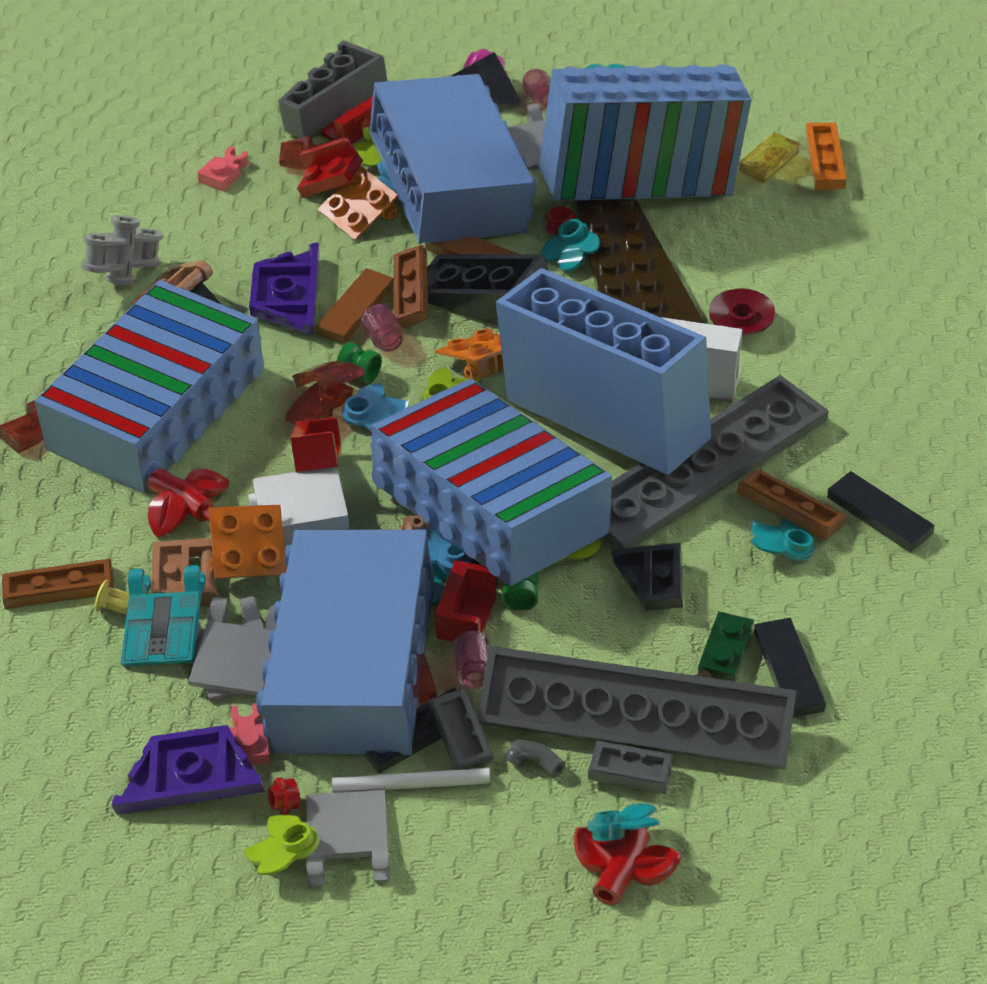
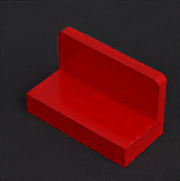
[321,96,373,144]

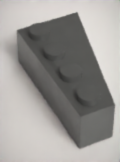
[278,40,388,140]

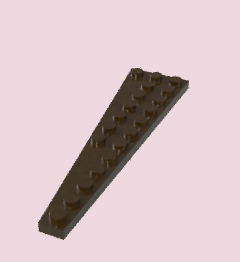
[574,199,705,324]

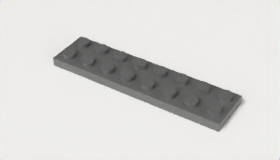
[603,375,829,549]
[477,646,796,770]

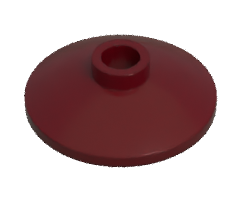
[709,288,775,335]

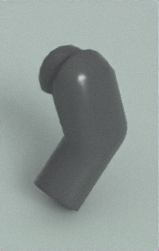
[506,739,566,777]

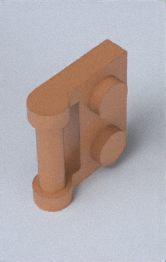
[131,260,213,305]
[151,538,219,606]

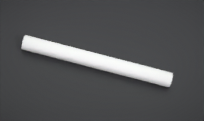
[332,768,490,793]

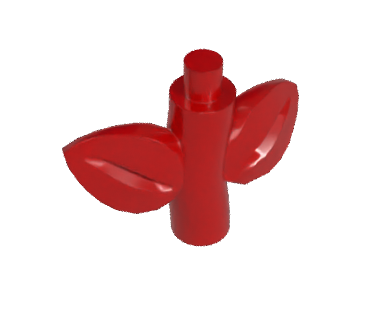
[148,468,230,538]
[573,827,682,905]

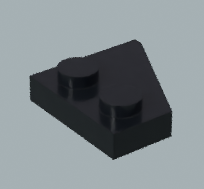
[451,51,521,105]
[611,543,683,611]

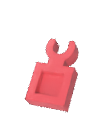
[197,146,249,191]
[229,703,270,766]

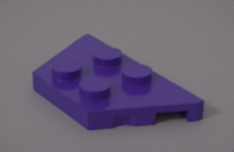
[249,243,320,335]
[112,725,265,814]

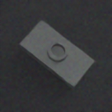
[427,688,494,770]
[588,741,674,794]

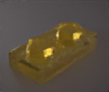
[739,132,800,183]

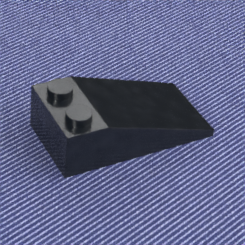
[427,254,549,325]

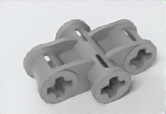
[81,215,163,285]

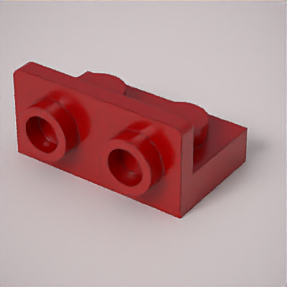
[296,137,363,198]

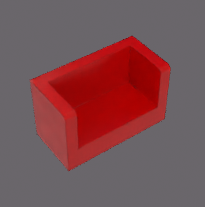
[290,417,342,472]
[435,560,498,647]

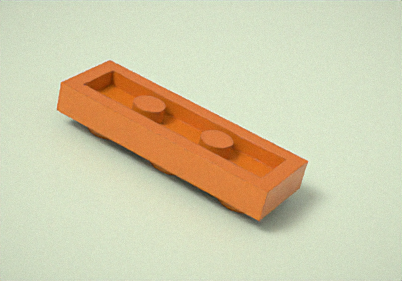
[805,122,847,190]

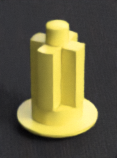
[95,580,129,615]

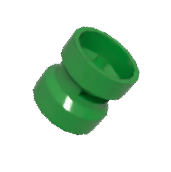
[336,342,382,384]
[502,571,539,610]

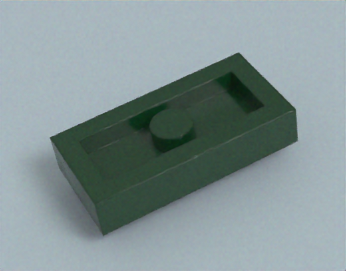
[698,611,754,681]

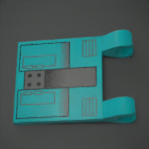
[121,565,206,666]

